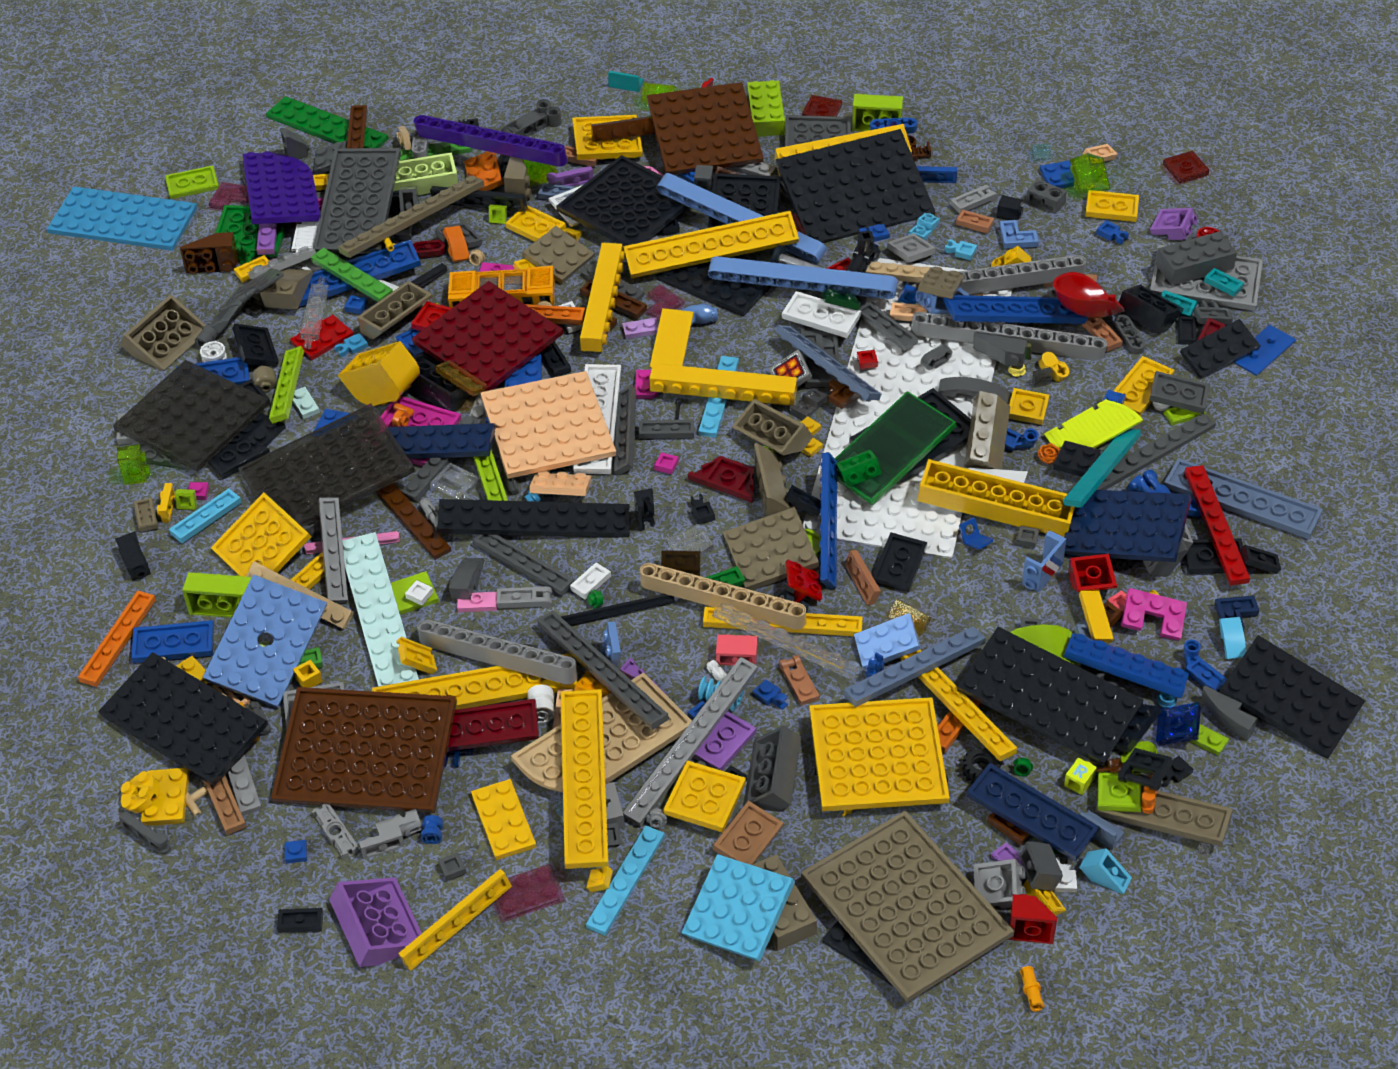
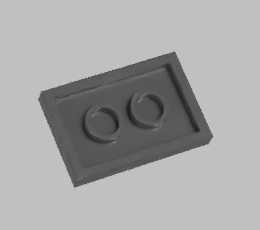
[1149,371,1210,414]

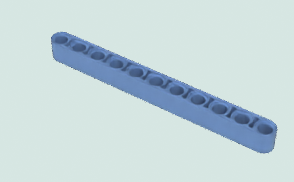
[656,173,827,264]
[708,256,898,299]

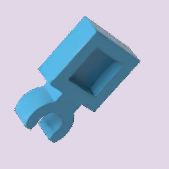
[334,333,368,357]

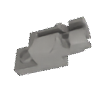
[359,809,422,859]

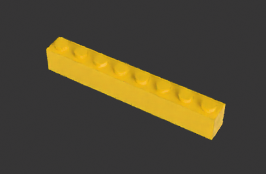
[580,243,626,352]
[649,363,797,406]

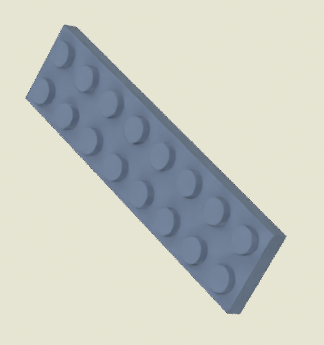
[1164,458,1323,539]

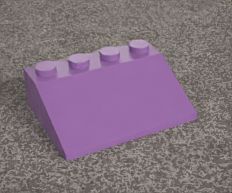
[329,877,422,967]

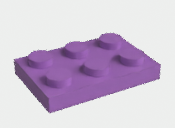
[693,711,756,771]

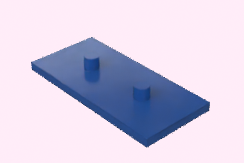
[1234,324,1296,376]

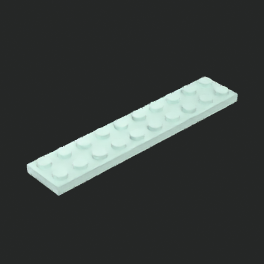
[342,532,419,687]

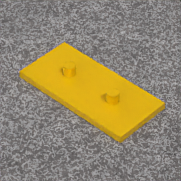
[650,308,694,368]

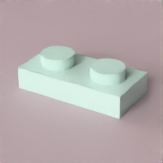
[293,387,320,419]

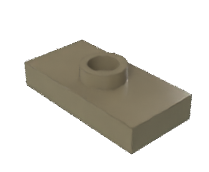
[133,497,158,532]

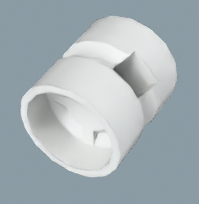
[527,685,555,723]

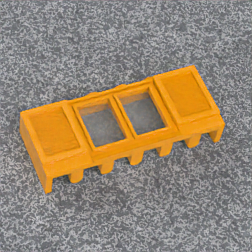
[448,266,555,308]

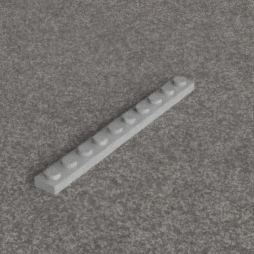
[623,657,758,827]

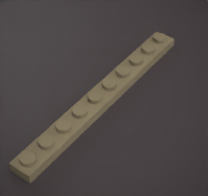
[338,175,484,258]

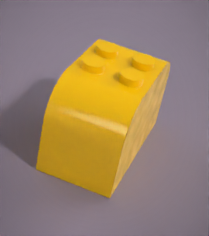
[337,341,420,406]

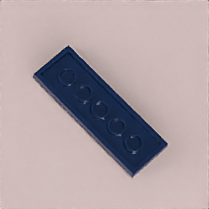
[381,423,496,460]
[966,763,1099,862]

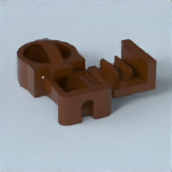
[907,135,931,161]

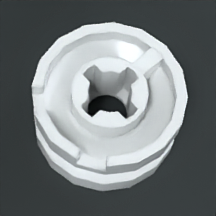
[200,341,227,362]

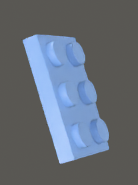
[854,613,921,670]

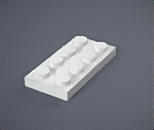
[782,291,861,338]

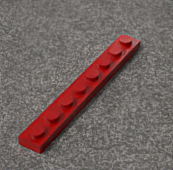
[1184,465,1250,586]

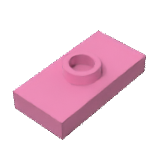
[457,592,497,612]

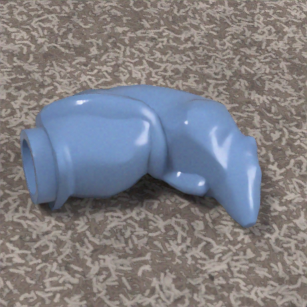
[682,303,718,326]

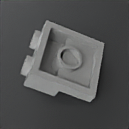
[974,859,1026,908]

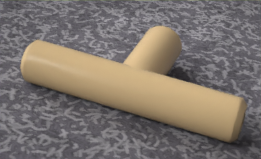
[186,786,208,816]

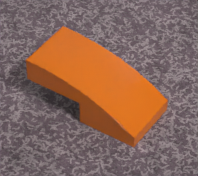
[443,225,469,263]

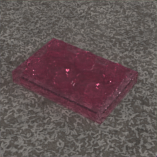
[494,864,565,922]

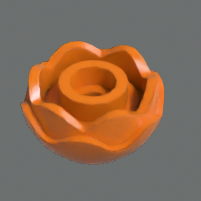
[1038,443,1060,464]

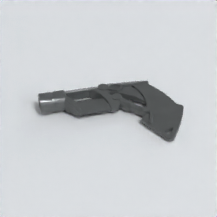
[195,268,284,348]

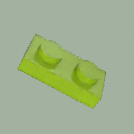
[1181,720,1229,757]

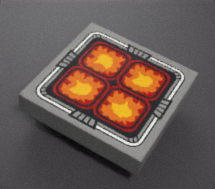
[769,349,812,387]

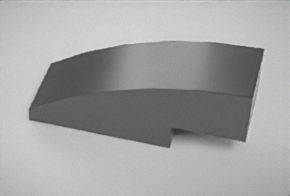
[449,557,485,599]
[1202,686,1257,741]

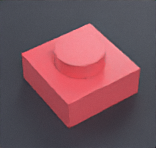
[1107,590,1126,612]

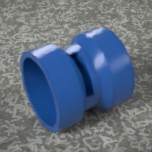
[421,815,443,844]

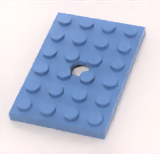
[203,574,327,709]

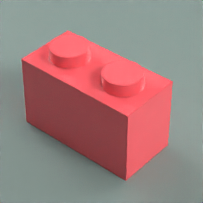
[716,634,758,666]

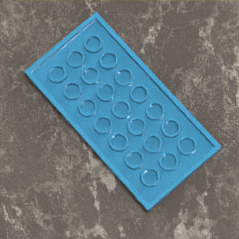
[47,186,198,251]

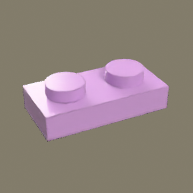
[622,317,659,339]

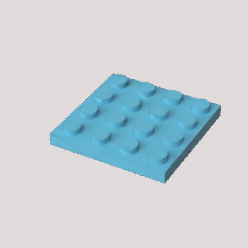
[682,854,795,962]

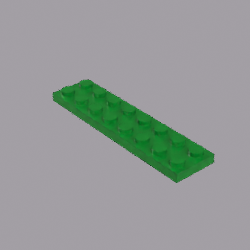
[266,96,389,148]

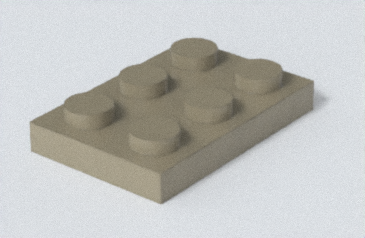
[918,267,964,299]

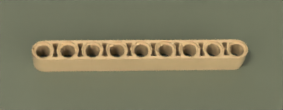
[640,563,806,629]

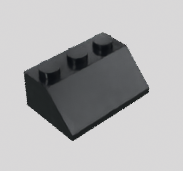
[1119,284,1184,334]

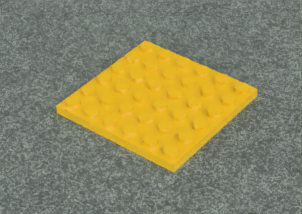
[809,697,950,811]

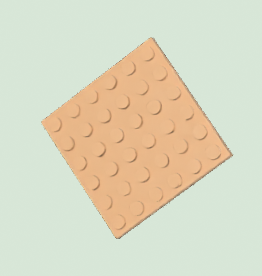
[481,371,616,479]

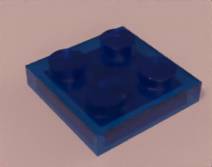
[1156,702,1201,746]

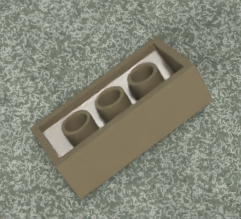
[357,281,433,340]
[964,391,1010,470]
[732,399,813,455]
[754,443,792,517]

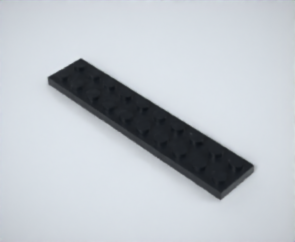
[437,499,630,538]

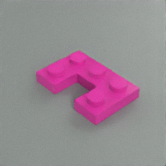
[1121,588,1187,641]

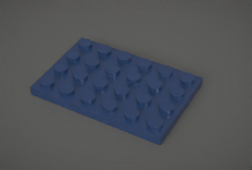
[1064,490,1192,562]

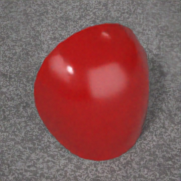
[1053,272,1125,318]

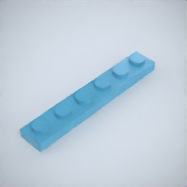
[698,356,739,438]
[586,825,665,936]

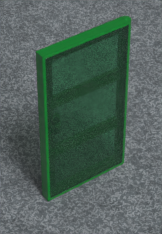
[835,391,957,505]

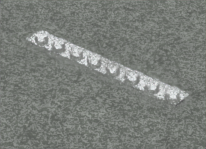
[712,603,865,681]

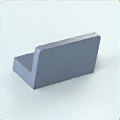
[1079,810,1125,850]

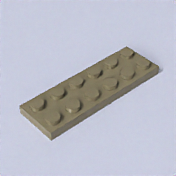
[1095,786,1233,847]

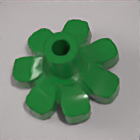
[237,246,255,266]

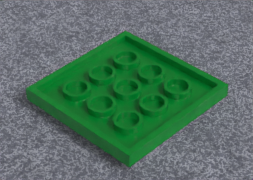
[215,205,288,257]

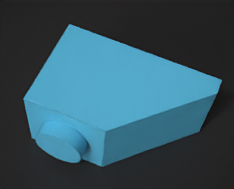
[1079,848,1132,894]

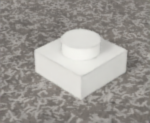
[405,580,433,605]

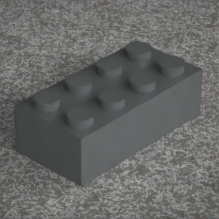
[1155,232,1237,286]

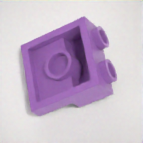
[1150,208,1197,240]

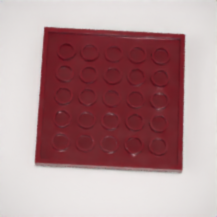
[412,281,564,392]

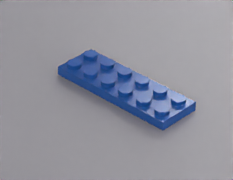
[1064,633,1189,698]

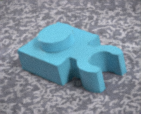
[944,240,977,261]

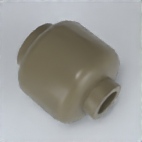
[252,366,277,392]

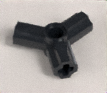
[846,230,881,273]

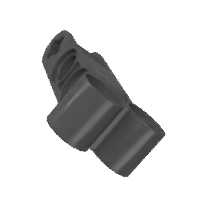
[501,99,562,137]

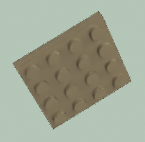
[723,507,820,590]

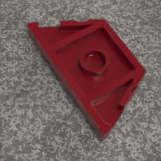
[688,456,754,503]

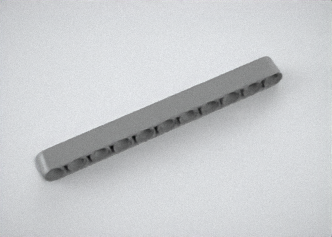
[911,312,1107,360]

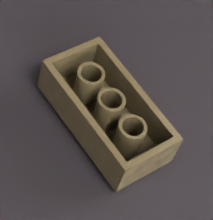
[752,854,817,951]

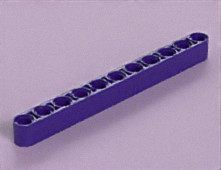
[413,115,568,167]

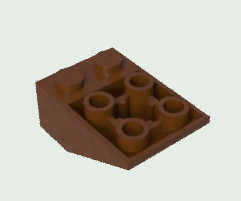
[180,232,238,274]

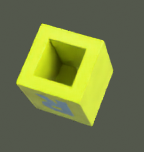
[1064,757,1097,795]

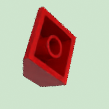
[1068,554,1117,593]
[1009,894,1057,944]

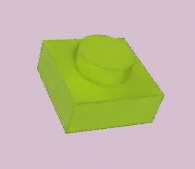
[489,205,507,224]
[175,489,197,510]

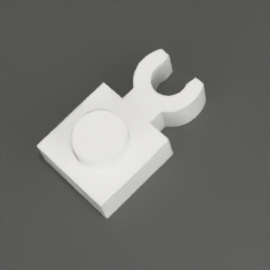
[1054,857,1077,892]

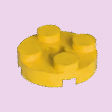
[121,771,159,813]

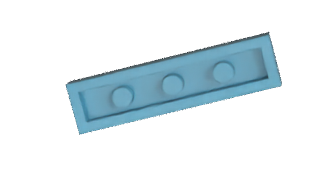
[169,488,242,543]

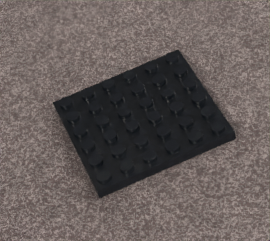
[556,155,689,246]

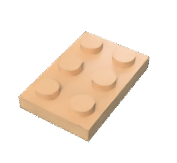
[530,471,591,496]

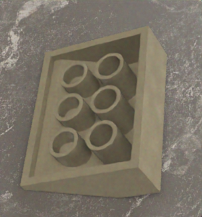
[120,294,206,371]

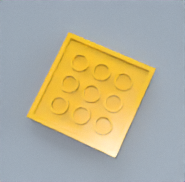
[572,115,643,160]
[211,492,312,577]

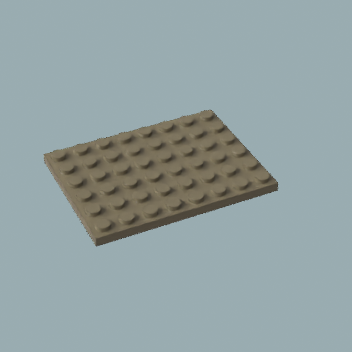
[801,811,1014,1002]

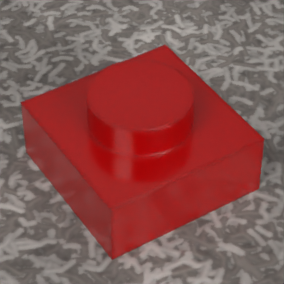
[857,350,878,369]

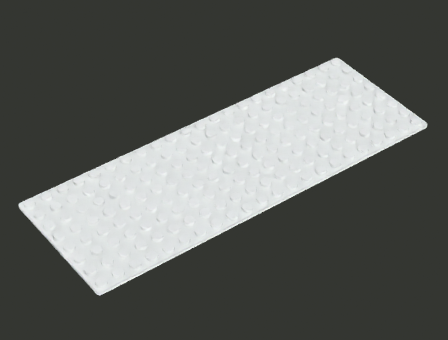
[803,258,1013,558]

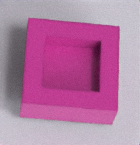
[654,452,679,475]
[188,482,209,500]

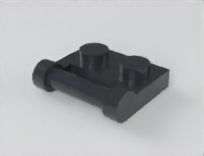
[1118,748,1173,791]

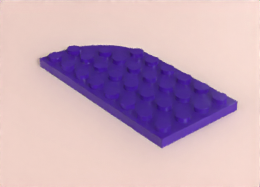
[243,151,321,224]

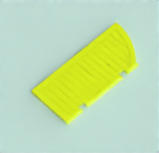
[1043,399,1143,449]

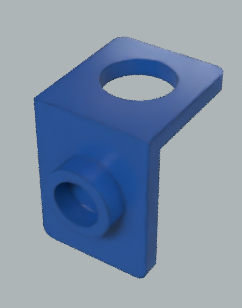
[959,517,993,549]

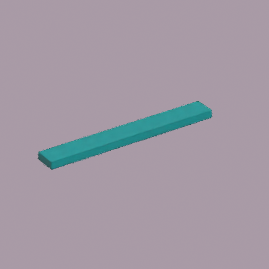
[1063,429,1141,508]

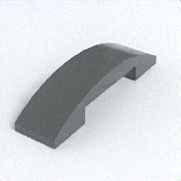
[938,377,1012,405]

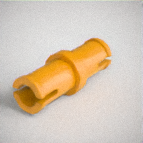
[1020,966,1045,1012]

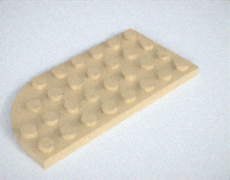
[511,672,692,792]

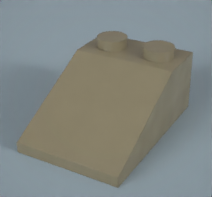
[504,156,531,202]
[260,269,313,309]

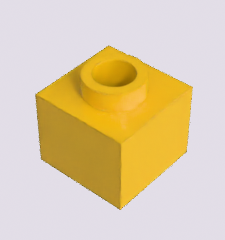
[293,660,323,688]

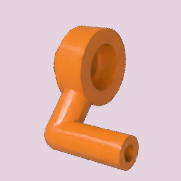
[392,403,414,427]

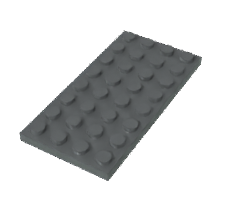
[313,148,401,254]

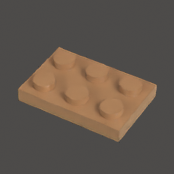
[713,800,784,865]

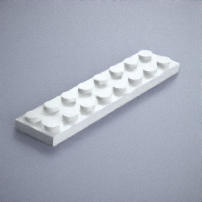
[573,364,621,474]

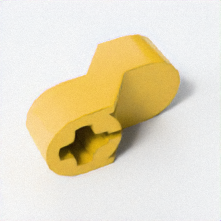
[1038,352,1069,382]

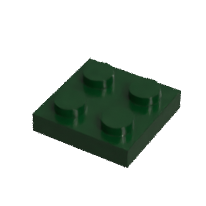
[821,288,861,311]

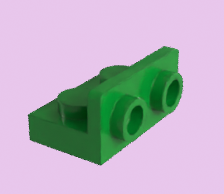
[836,450,881,487]

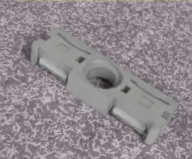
[312,804,359,860]

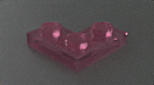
[209,182,249,210]
[647,284,684,322]

